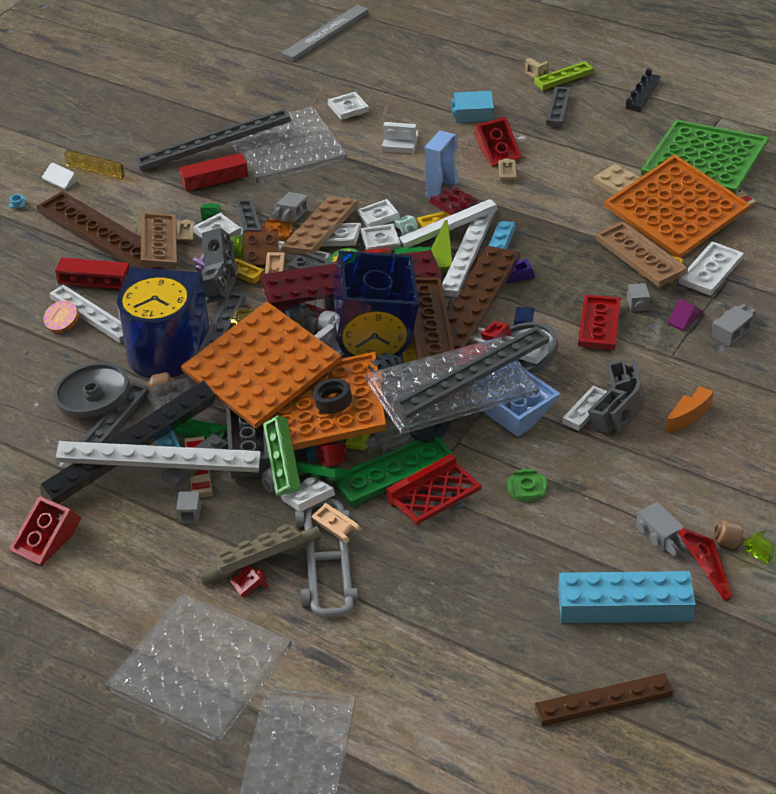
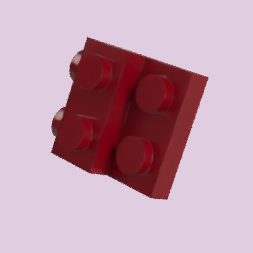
[429,186,478,216]

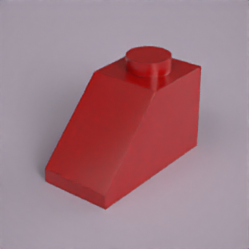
[316,441,347,467]

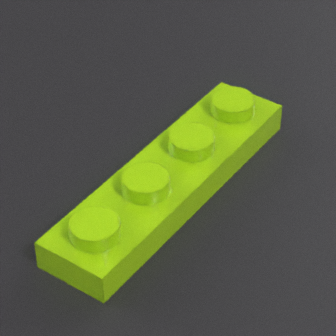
[534,61,594,91]

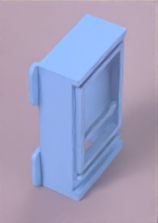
[424,130,458,198]

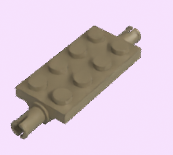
[199,525,321,585]

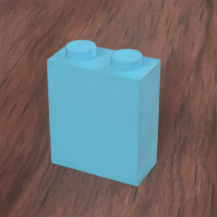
[451,91,494,123]

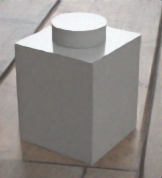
[627,283,650,312]
[176,492,201,524]

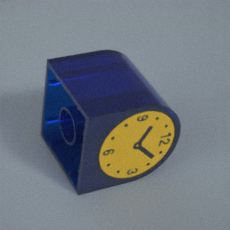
[333,250,419,357]
[117,267,210,379]

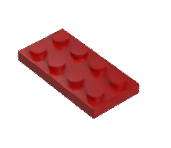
[578,294,621,350]

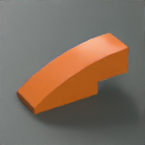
[666,386,714,433]

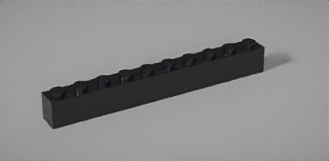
[40,380,215,504]

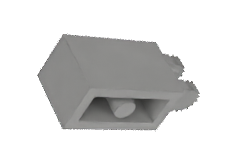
[272,192,308,223]
[712,304,757,347]
[636,502,688,556]

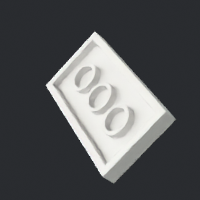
[679,242,744,296]

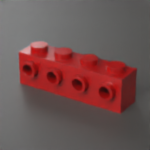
[179,153,249,191]
[55,257,131,290]

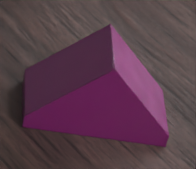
[668,298,703,332]

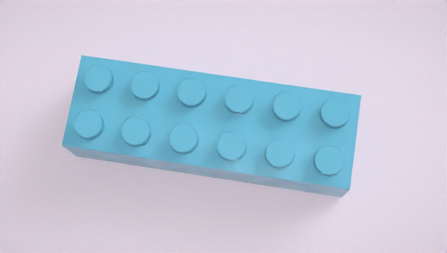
[558,571,695,623]

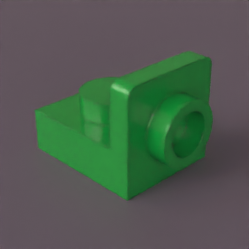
[200,203,221,221]

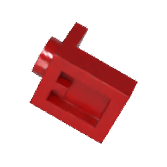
[480,321,512,343]
[231,565,269,598]

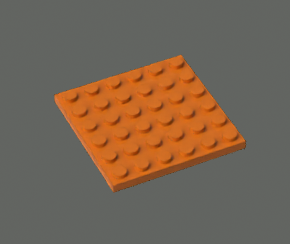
[604,155,751,258]
[181,301,342,429]
[266,352,387,450]

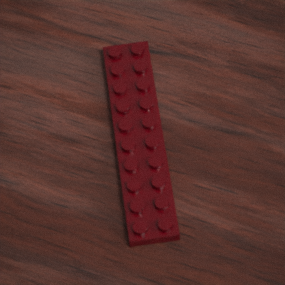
[260,250,443,306]

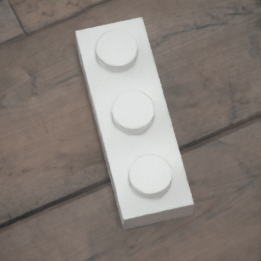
[562,385,607,431]

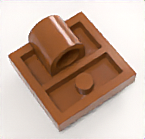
[243,231,279,267]

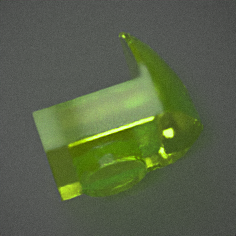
[744,531,775,564]

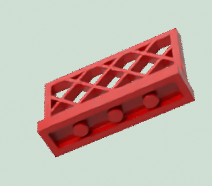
[387,453,482,526]

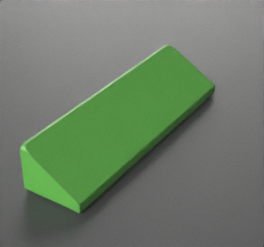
[263,415,301,496]

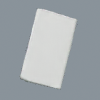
[42,163,76,190]

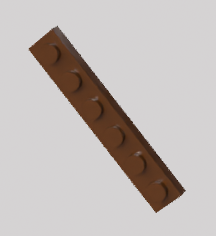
[535,673,673,726]

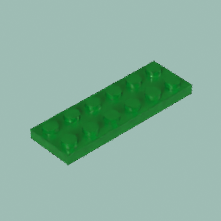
[331,437,455,507]

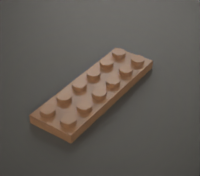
[281,196,359,255]
[141,212,177,269]
[595,221,688,287]

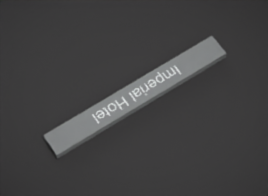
[281,5,368,62]

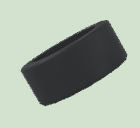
[313,378,352,414]

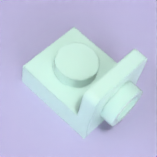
[393,215,418,236]

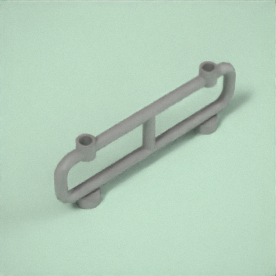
[295,498,358,617]

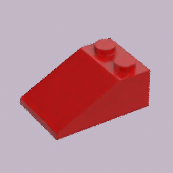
[474,117,522,167]
[9,496,82,566]

